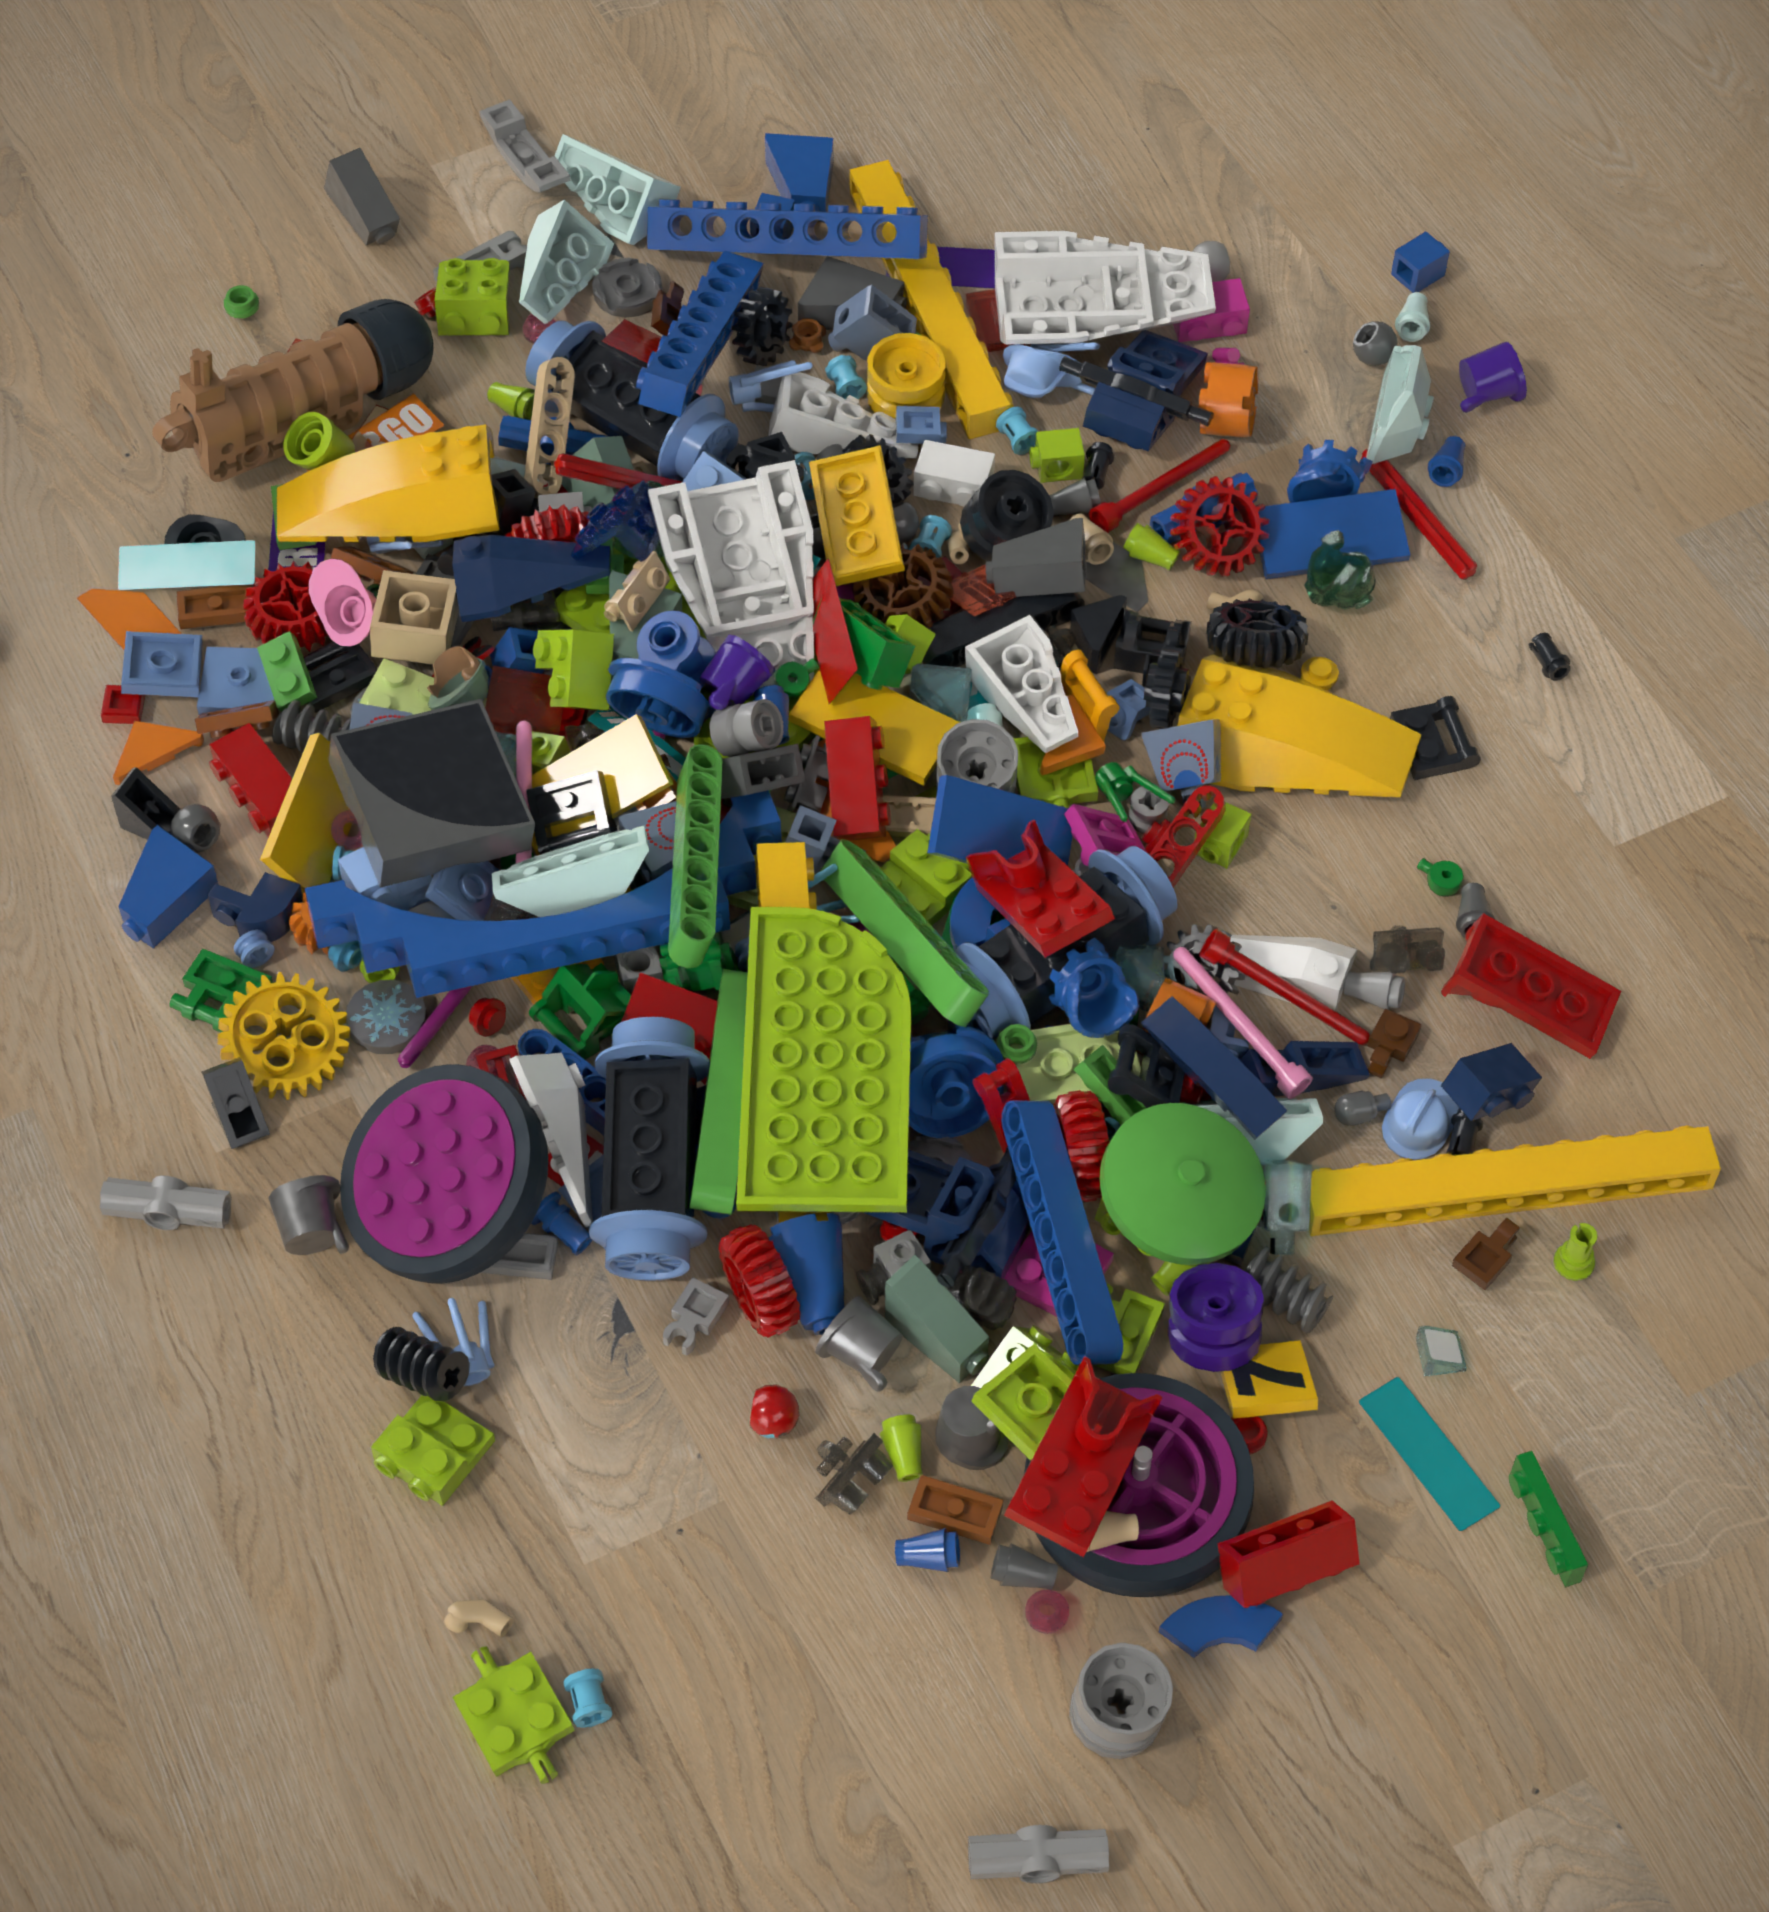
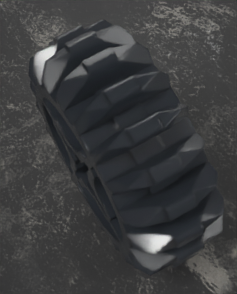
[1206,598,1309,669]

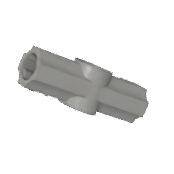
[100,1176,232,1230]
[968,1825,1109,1883]

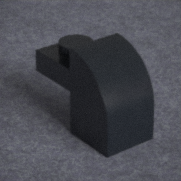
[491,469,539,535]

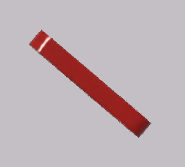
[1149,785,1226,888]

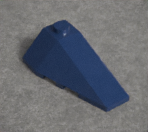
[452,535,612,622]

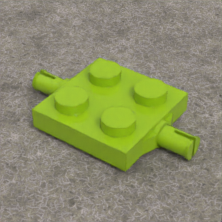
[1013,737,1098,808]
[452,1646,575,1784]

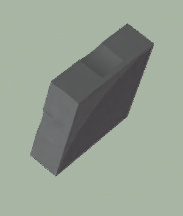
[329,699,535,888]

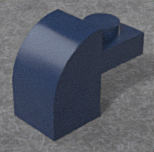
[208,872,303,942]

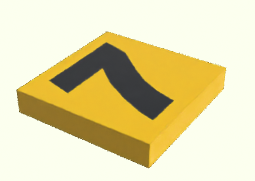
[1220,1340,1318,1419]

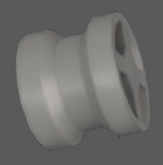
[1129,786,1169,834]

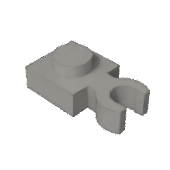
[663,1277,729,1356]

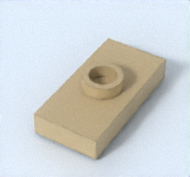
[883,795,936,837]

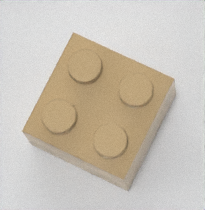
[370,570,459,664]

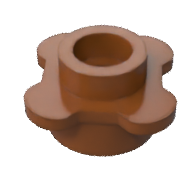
[789,319,826,353]

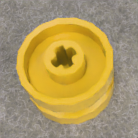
[867,333,945,419]

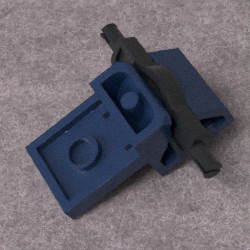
[1059,330,1214,452]
[863,1146,1030,1287]

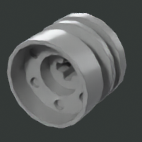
[936,719,1018,793]
[1069,1643,1173,1759]

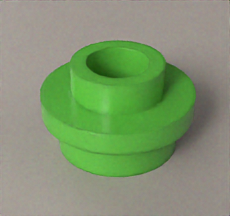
[224,285,259,318]
[996,1024,1037,1064]

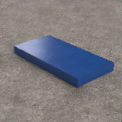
[1257,489,1411,580]
[927,775,1073,866]

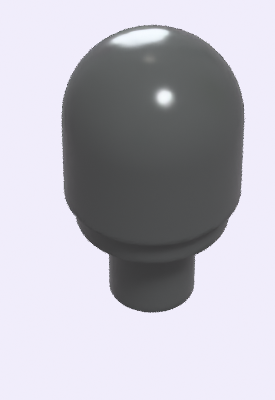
[1334,1090,1391,1126]

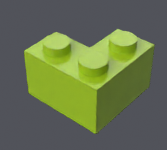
[533,629,614,710]

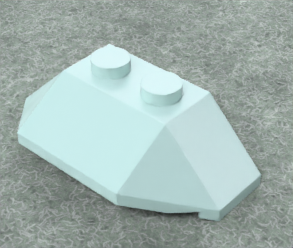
[1366,345,1434,464]
[492,826,649,917]
[1183,1098,1323,1167]

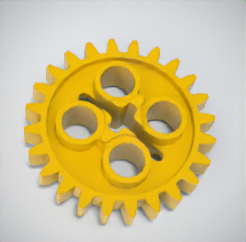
[217,972,350,1100]

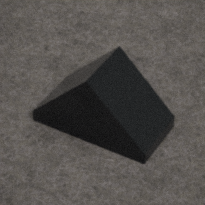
[1070,595,1127,674]
[111,767,180,840]

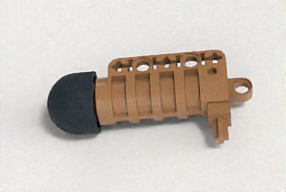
[152,299,434,482]

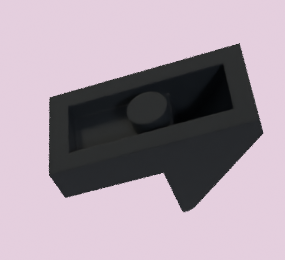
[201,1057,270,1149]

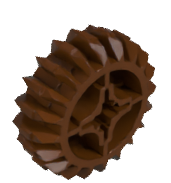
[852,542,954,628]

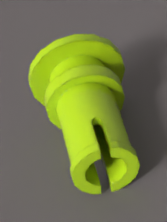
[1553,1223,1598,1281]

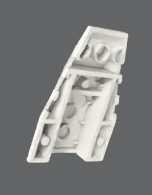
[994,231,1216,345]
[648,460,814,696]

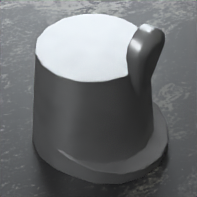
[268,1175,349,1255]
[815,1296,903,1392]
[936,1386,1008,1470]

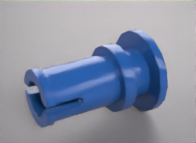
[531,1191,593,1255]

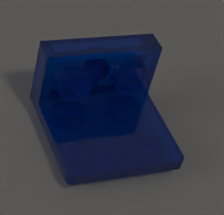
[571,480,660,562]

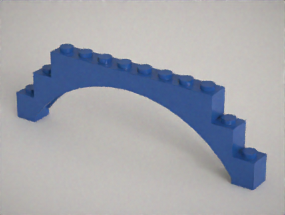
[305,790,782,998]

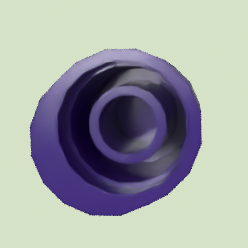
[1459,342,1527,413]
[699,634,776,710]

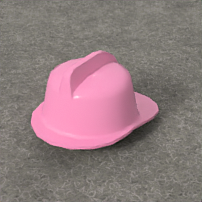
[309,559,376,647]

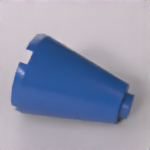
[768,1213,845,1335]

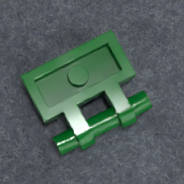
[169,948,273,1033]

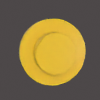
[1301,657,1339,691]

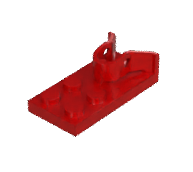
[965,820,1115,958]
[1441,913,1621,1059]
[1004,1356,1163,1557]

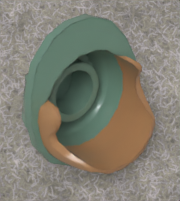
[427,646,488,710]

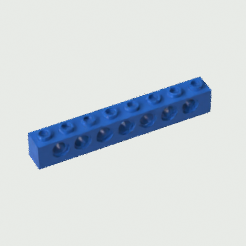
[647,199,928,259]
[636,251,764,417]

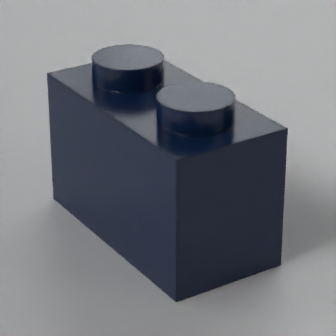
[1441,1043,1542,1121]

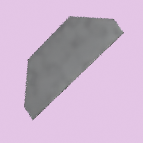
[1085,542,1148,612]

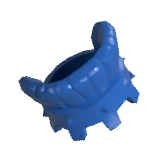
[1287,439,1373,503]
[1049,938,1140,1038]

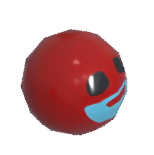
[750,1384,800,1439]

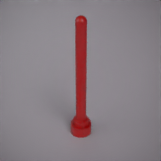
[1089,439,1231,533]
[1199,929,1370,1045]

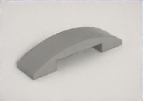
[480,99,570,193]

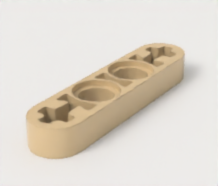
[524,357,575,499]

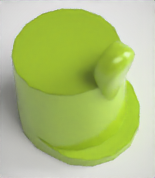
[283,412,355,470]

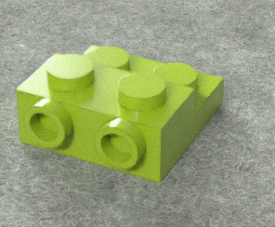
[880,829,973,926]
[971,1343,1072,1461]
[371,1395,495,1506]

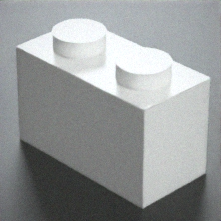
[913,440,995,507]

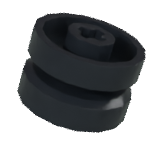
[960,470,1054,561]

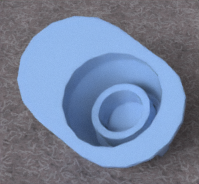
[1003,344,1082,399]
[1382,1079,1459,1160]

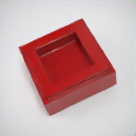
[101,685,146,724]

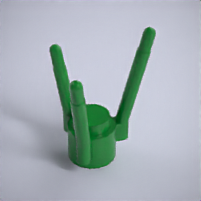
[1095,762,1175,826]

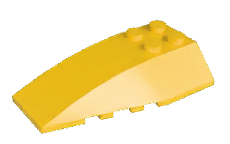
[277,424,499,542]
[1177,654,1421,798]

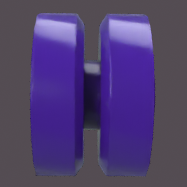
[1168,1263,1264,1372]

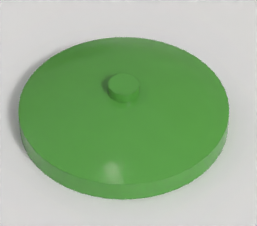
[1100,1103,1266,1265]

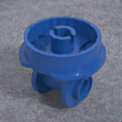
[606,611,716,738]
[909,1020,1004,1138]

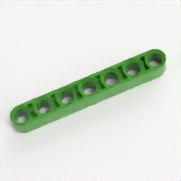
[668,744,722,968]
[819,839,990,1027]
[689,969,748,1215]

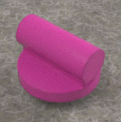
[1212,348,1245,365]

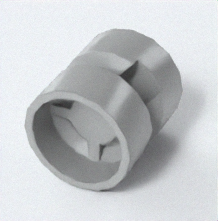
[710,699,783,757]

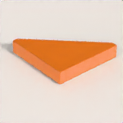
[1040,694,1106,776]
[113,721,204,785]

